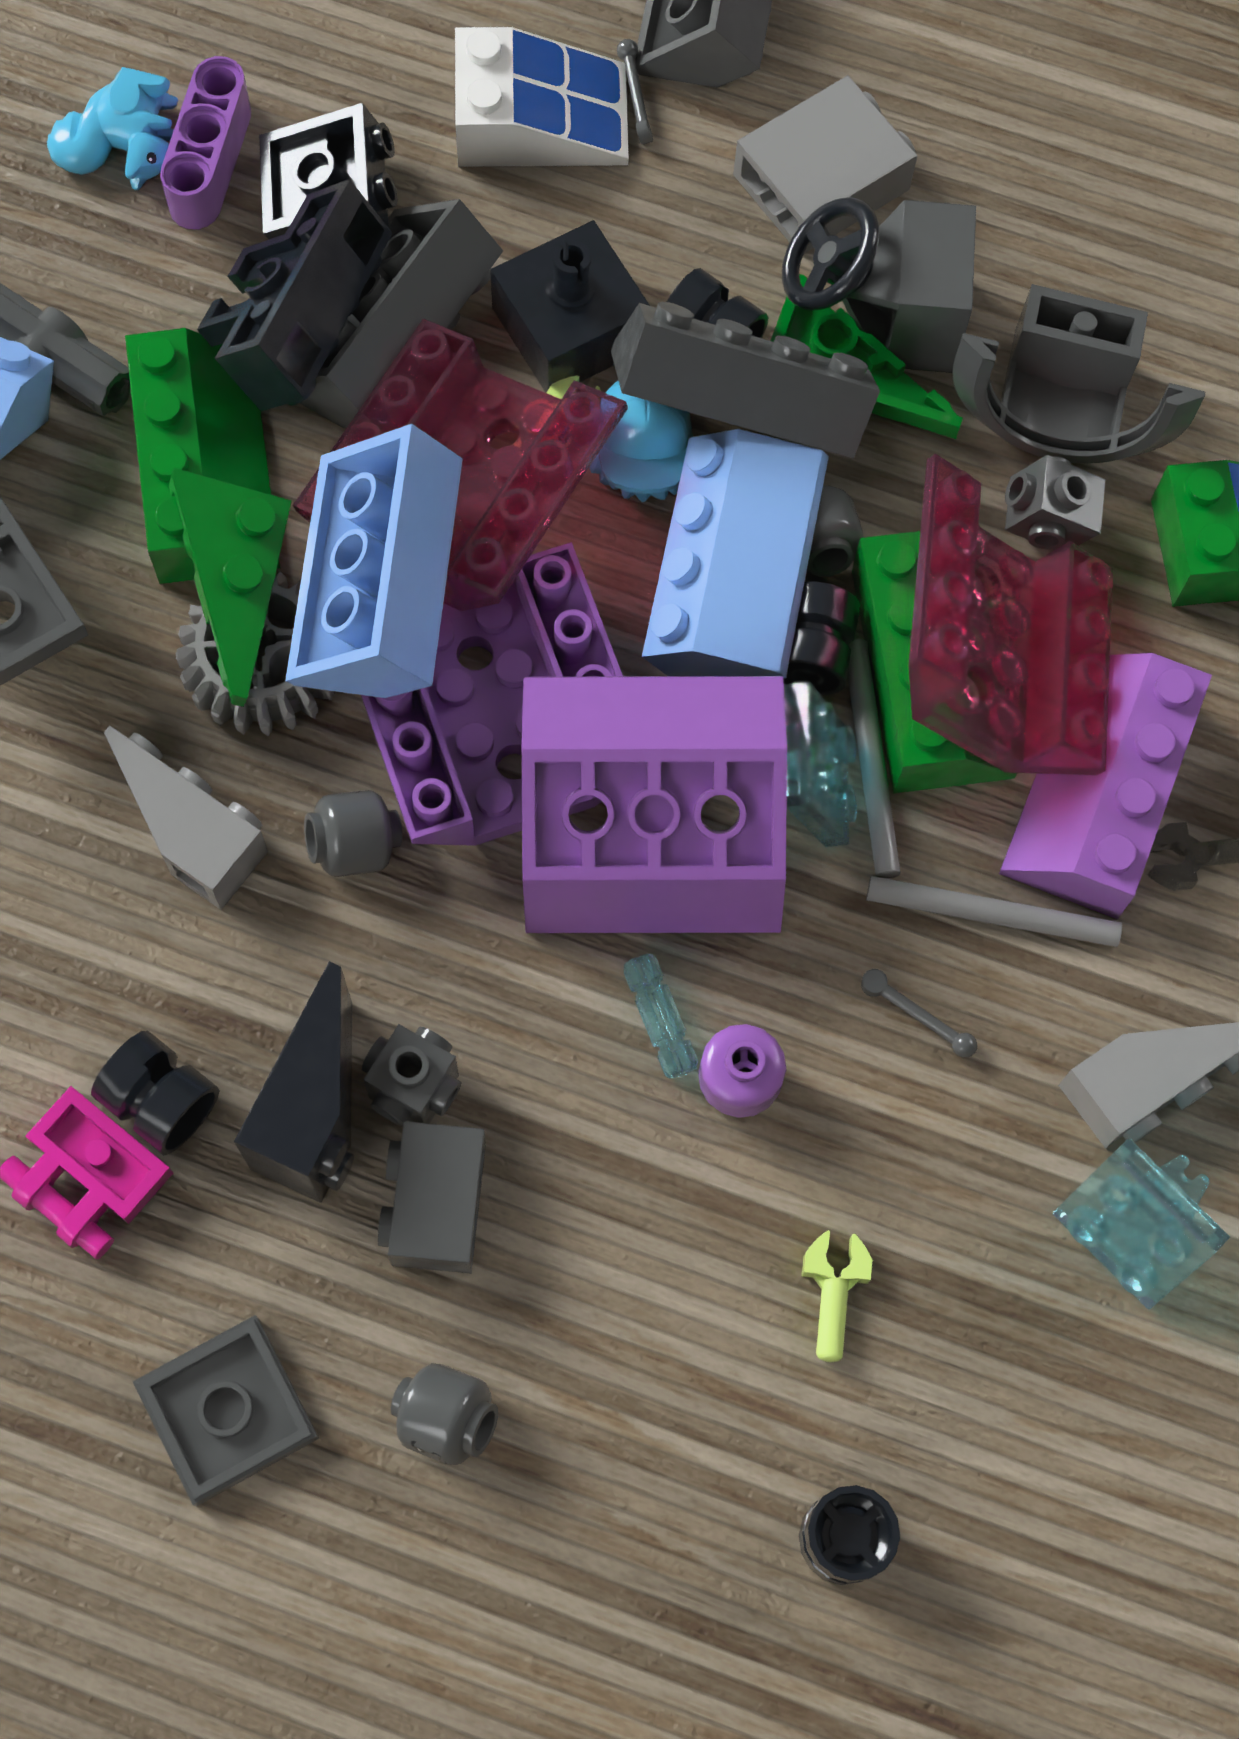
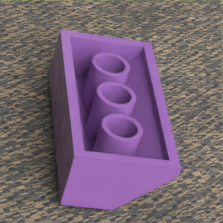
[999,653,1212,919]

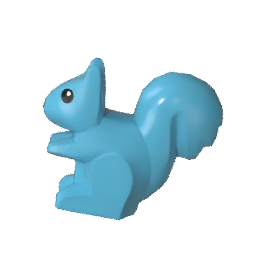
[47,67,178,190]

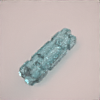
[624,954,698,1079]

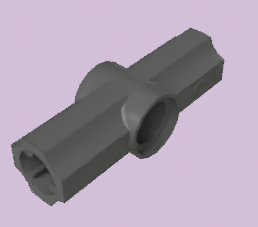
[0,283,131,416]

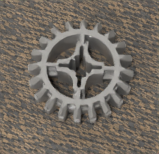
[176,571,335,737]

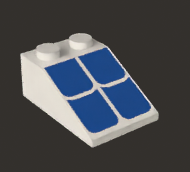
[455,27,629,167]

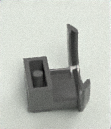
[953,284,1206,464]

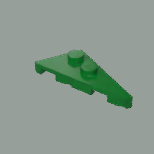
[770,274,963,439]
[169,468,292,707]

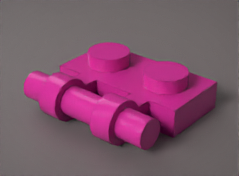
[0,1086,173,1260]

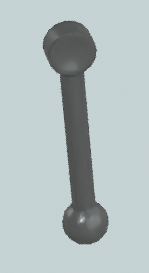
[617,39,653,145]
[861,969,977,1058]

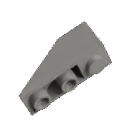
[104,726,268,910]
[1058,1022,1239,1149]

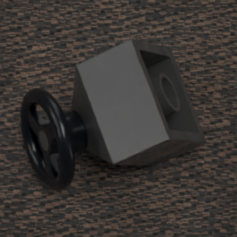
[782,197,976,373]

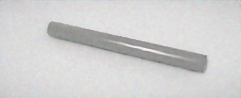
[847,639,901,879]
[866,876,1122,947]

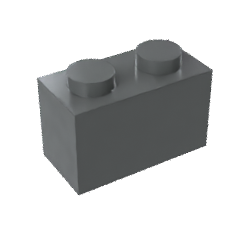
[378,1121,486,1274]

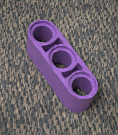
[160,56,251,229]

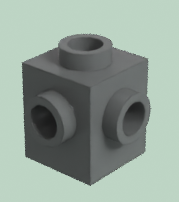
[1005,455,1106,554]
[362,1024,462,1126]

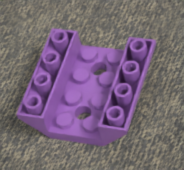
[361,542,623,846]
[521,676,787,933]

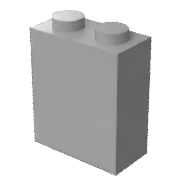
[733,75,918,254]

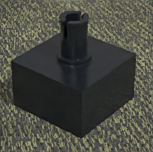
[490,220,650,393]

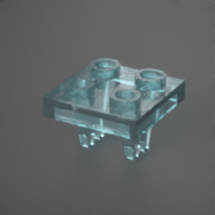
[784,682,857,847]
[1052,1138,1230,1310]

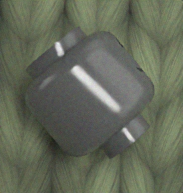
[806,485,864,577]
[304,790,402,877]
[391,1363,498,1465]

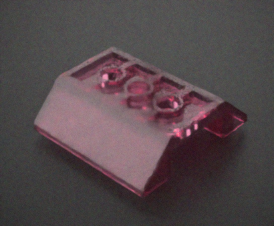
[293,319,628,611]
[909,453,1113,775]

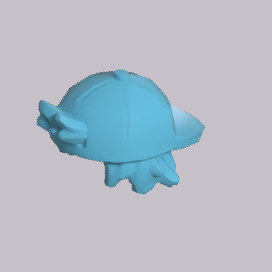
[588,381,693,503]

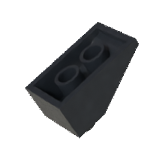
[234,961,354,1203]

